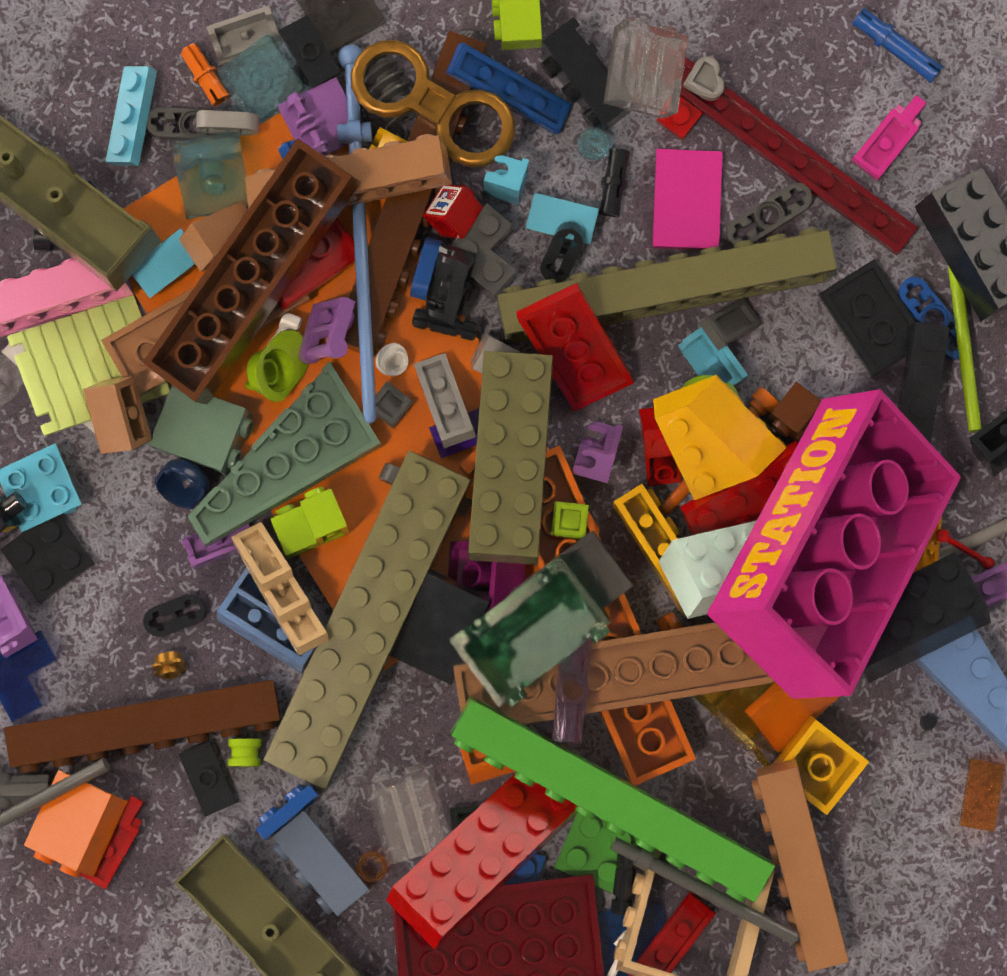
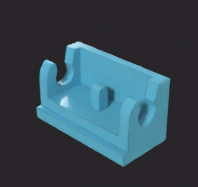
[484,155,529,205]
[526,193,599,244]
[132,228,195,298]
[678,327,748,387]

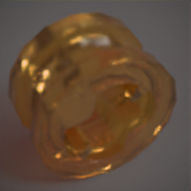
[357,852,388,883]

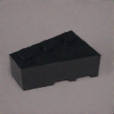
[540,17,635,133]

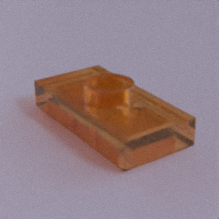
[959,759,1005,832]

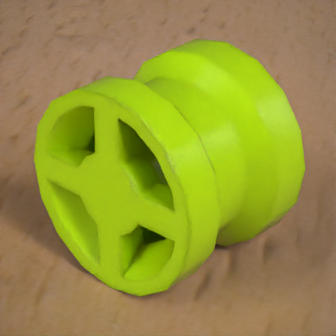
[227,739,262,767]

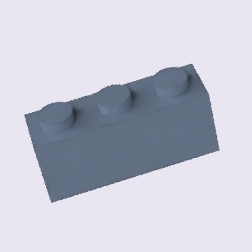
[272,810,370,916]

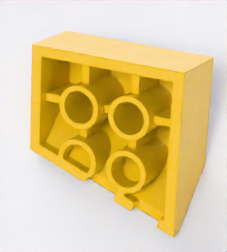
[653,374,787,500]

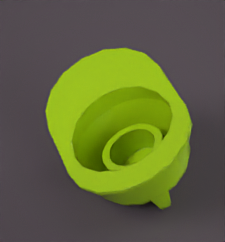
[245,330,308,402]

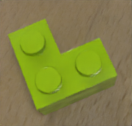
[491,0,542,50]
[270,487,350,559]

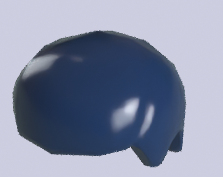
[155,458,209,509]

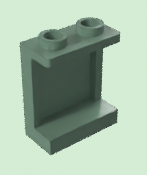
[148,385,254,476]

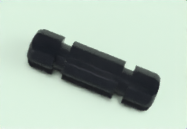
[412,308,478,341]
[611,853,636,916]

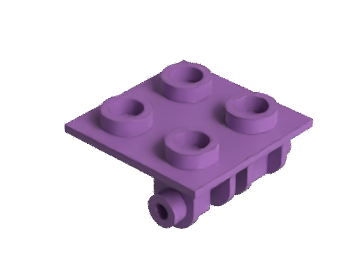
[277,77,348,156]

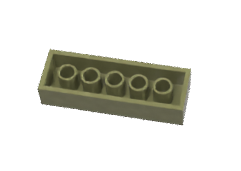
[468,351,553,565]

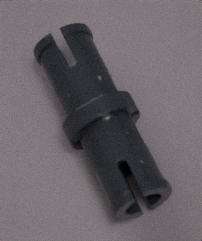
[599,148,630,218]

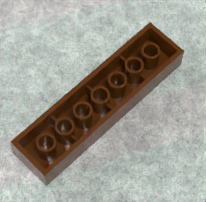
[142,138,361,404]

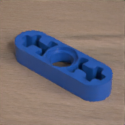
[898,277,971,360]

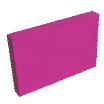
[652,149,723,250]

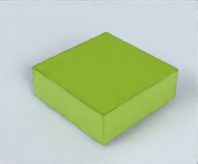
[551,501,589,539]

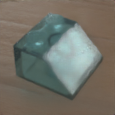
[173,131,248,219]

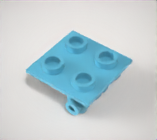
[0,443,82,533]

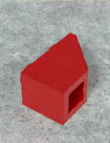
[639,407,681,486]

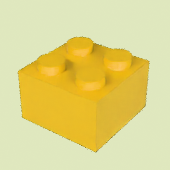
[771,715,869,815]

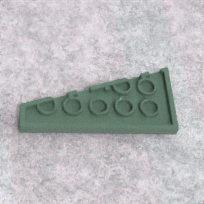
[188,361,381,548]

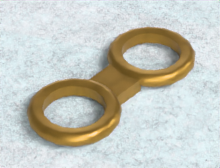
[351,40,515,167]

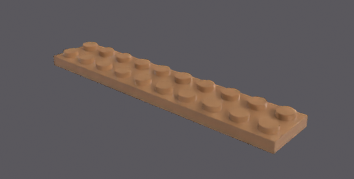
[453,622,775,724]

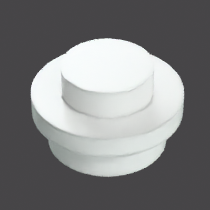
[376,343,409,376]

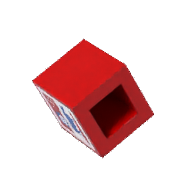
[423,184,483,239]

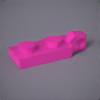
[851,95,926,181]

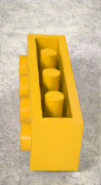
[612,484,687,619]

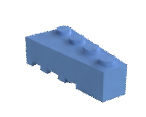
[913,630,1007,752]

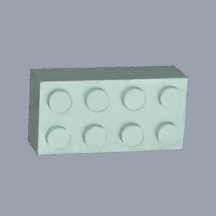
[658,520,757,619]

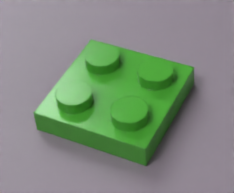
[554,813,637,893]

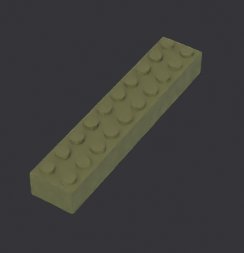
[497,227,837,345]
[263,451,473,790]

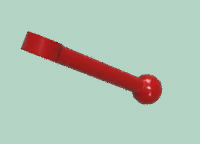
[935,529,995,570]

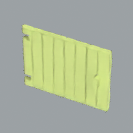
[7,295,170,436]

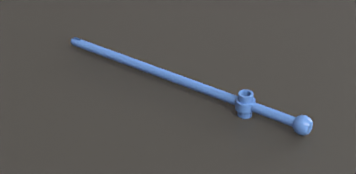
[337,45,376,423]

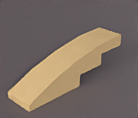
[231,522,329,655]

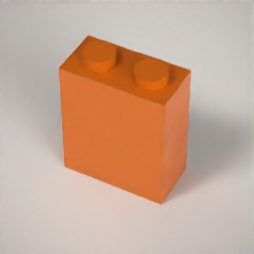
[24,770,128,878]

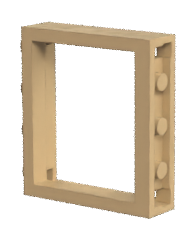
[614,849,775,976]

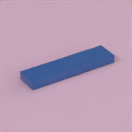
[446,43,572,134]

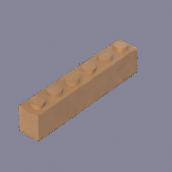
[245,134,452,209]
[752,759,849,972]

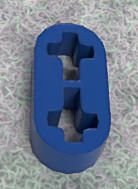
[410,237,443,301]

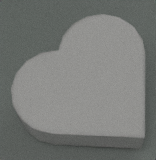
[683,56,724,101]

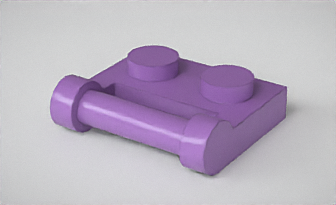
[299,297,356,364]

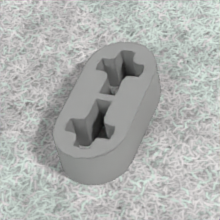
[195,110,259,136]

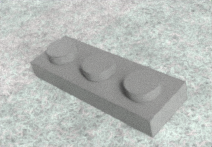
[414,353,476,448]

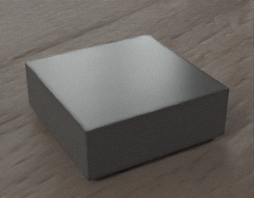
[376,381,414,429]

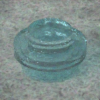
[577,128,611,160]

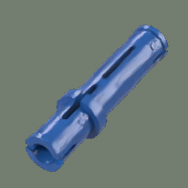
[852,7,943,83]

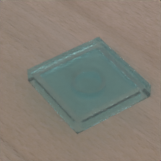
[216,34,306,124]

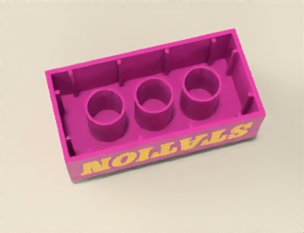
[707,389,961,699]

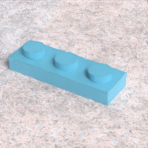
[105,66,157,166]

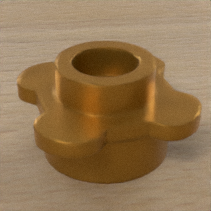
[151,651,187,679]

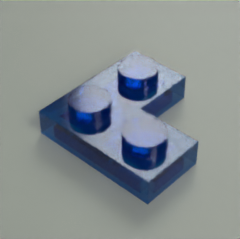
[0,630,58,723]

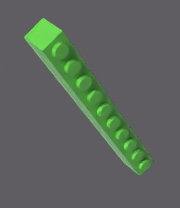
[450,695,775,902]

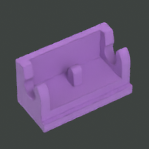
[572,422,623,483]
[182,523,250,570]
[0,574,38,658]

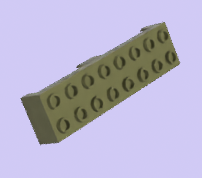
[0,115,161,292]
[174,834,363,976]

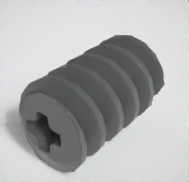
[364,55,416,129]

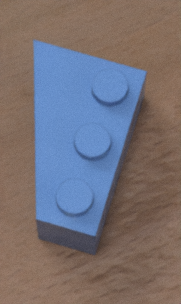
[217,567,316,674]

